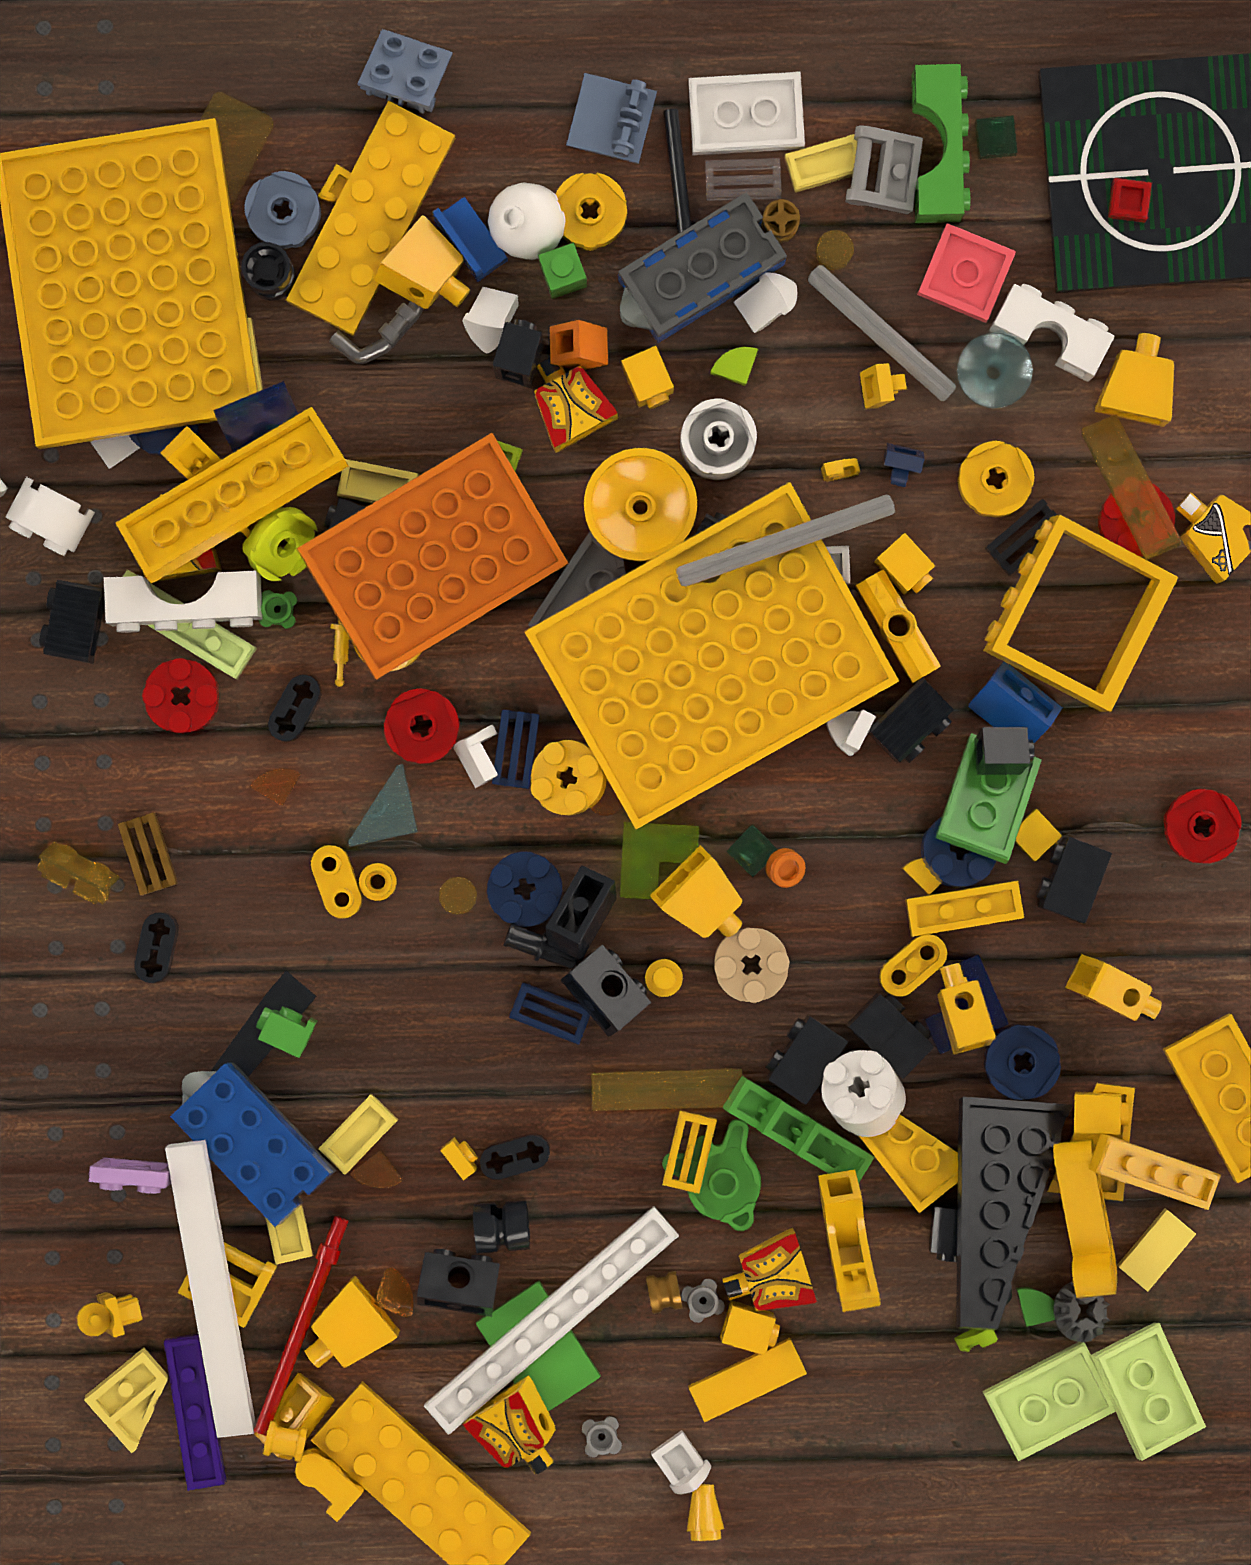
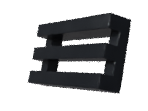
[985,498,1057,576]

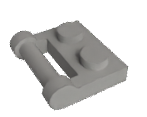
[845,126,923,214]

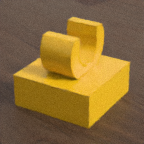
[860,363,907,409]

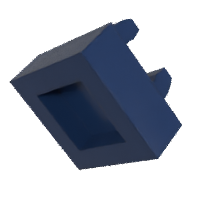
[884,443,925,487]

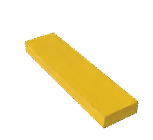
[1088,1133,1221,1210]

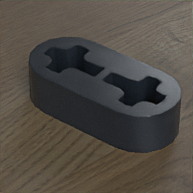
[268,675,322,742]
[134,912,179,983]
[480,1133,550,1180]

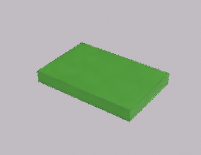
[935,733,1042,864]
[475,1280,601,1412]

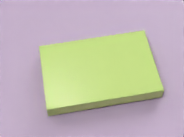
[1090,1322,1206,1461]
[982,1342,1116,1461]

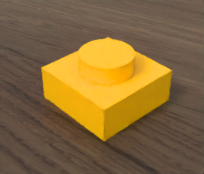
[440,1137,478,1180]

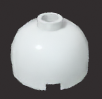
[488,183,566,260]

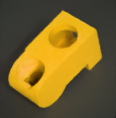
[295,1447,364,1522]

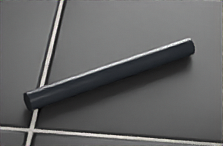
[663,108,692,234]

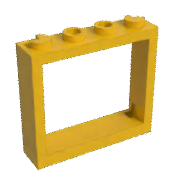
[983,515,1178,712]

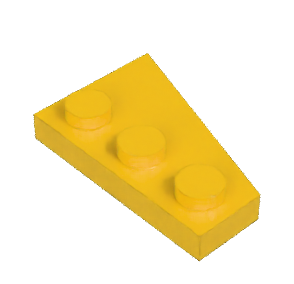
[859,1114,958,1213]

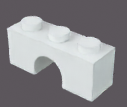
[989,284,1115,382]

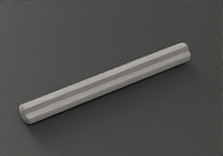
[808,265,956,401]

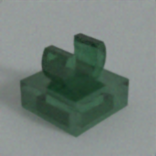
[975,115,1017,160]
[726,824,778,877]

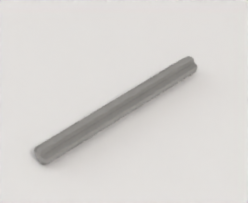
[676,495,895,586]

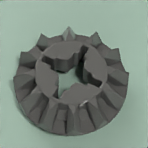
[1053,1281,1110,1342]

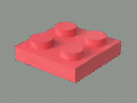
[917,223,1016,323]

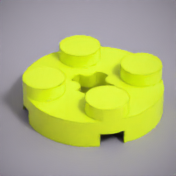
[242,506,318,581]

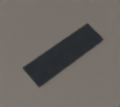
[211,970,317,1077]

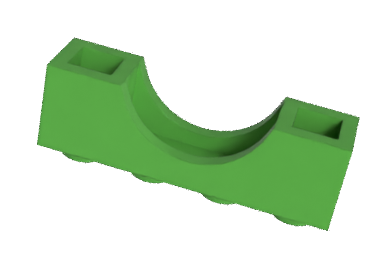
[912,64,971,223]

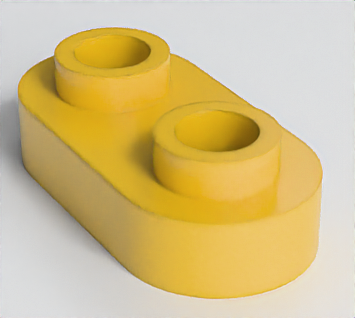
[311,845,363,918]
[879,934,947,996]

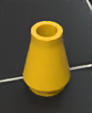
[687,1484,724,1541]

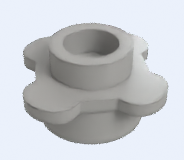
[681,1279,725,1323]
[582,1416,622,1457]

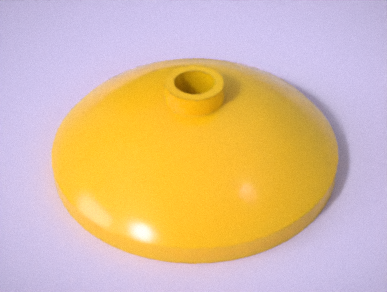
[584,448,697,562]

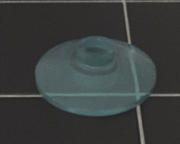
[957,333,1033,408]

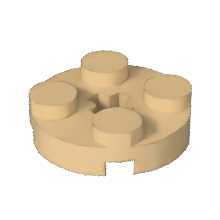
[714,927,790,1003]

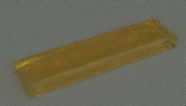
[1081,414,1181,560]
[591,1068,742,1111]

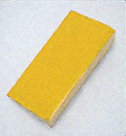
[254,1373,335,1460]

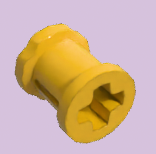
[263,1421,308,1463]

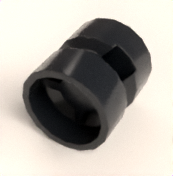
[241,242,296,301]
[473,1200,530,1254]

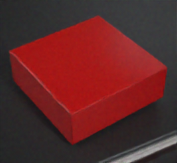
[1108,178,1152,223]

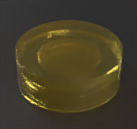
[816,230,854,270]
[439,877,477,915]

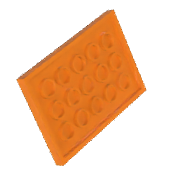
[296,433,568,680]

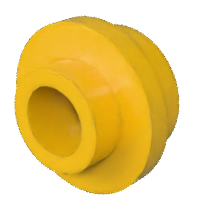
[359,863,397,901]

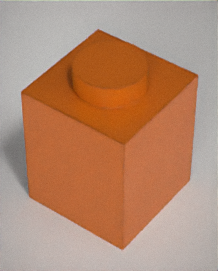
[550,320,608,370]

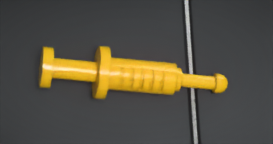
[330,619,349,687]

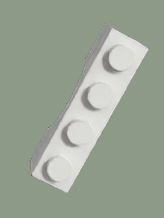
[104,571,263,633]

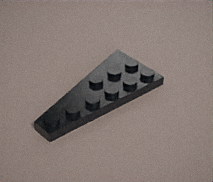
[956,1097,1072,1330]

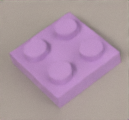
[89,1158,171,1193]

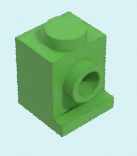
[256,1006,318,1058]

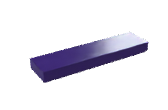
[164,1333,227,1491]

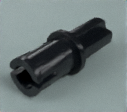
[503,923,578,969]

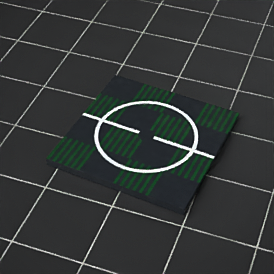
[1038,53,1251,293]

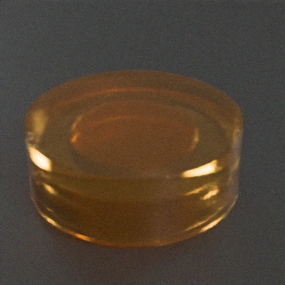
[591,779,622,816]

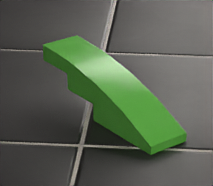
[722,1076,875,1183]

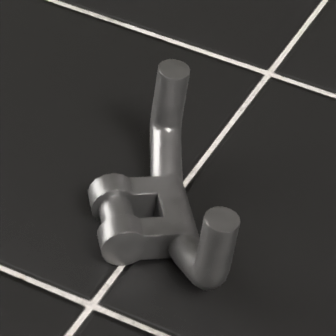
[329,301,423,364]

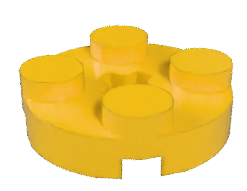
[556,173,627,251]
[958,441,1035,517]
[531,740,607,815]

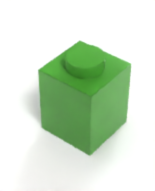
[538,242,587,299]

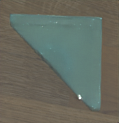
[348,764,418,847]

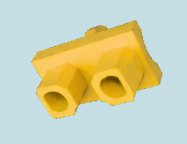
[77,1292,142,1338]

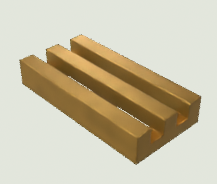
[118,812,178,896]

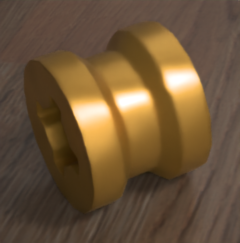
[761,199,800,243]
[646,1271,683,1314]

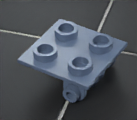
[358,29,453,114]
[566,73,657,164]

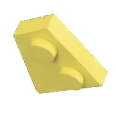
[84,1348,168,1453]

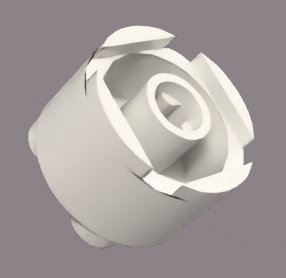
[680,398,757,480]
[6,477,95,556]
[822,1050,906,1137]

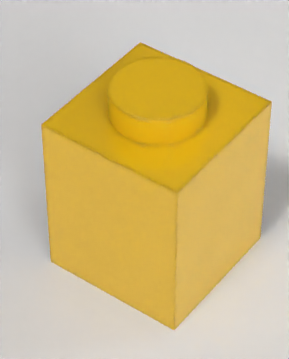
[621,346,674,409]
[874,533,935,594]
[1074,1092,1129,1135]
[720,1300,780,1355]

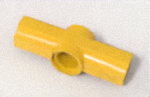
[855,569,941,683]

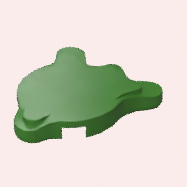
[662,1119,761,1231]

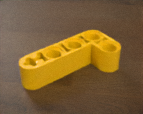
[1053,1139,1117,1299]

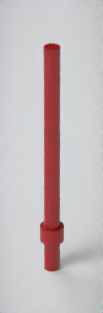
[254,1216,349,1436]

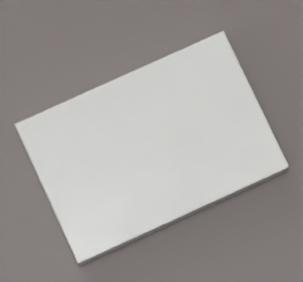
[688,72,805,155]

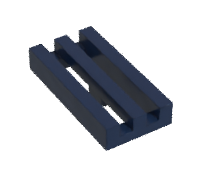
[492,709,540,789]
[509,982,590,1045]

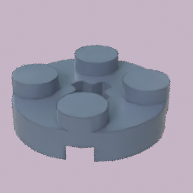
[245,171,321,249]

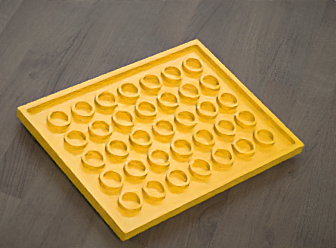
[0,118,262,449]
[524,482,899,829]

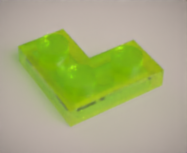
[620,822,699,899]

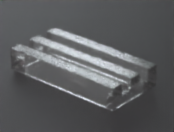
[705,158,781,201]

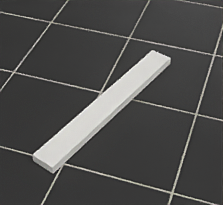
[165,1140,256,1438]
[424,1206,679,1435]

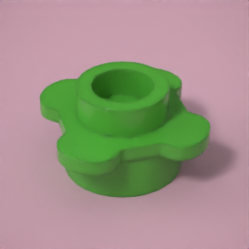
[259,590,297,629]

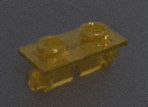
[37,842,120,905]

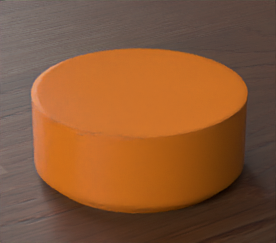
[766,848,806,888]

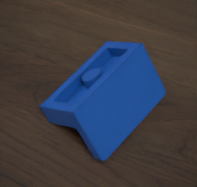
[432,197,508,282]
[968,661,1063,743]

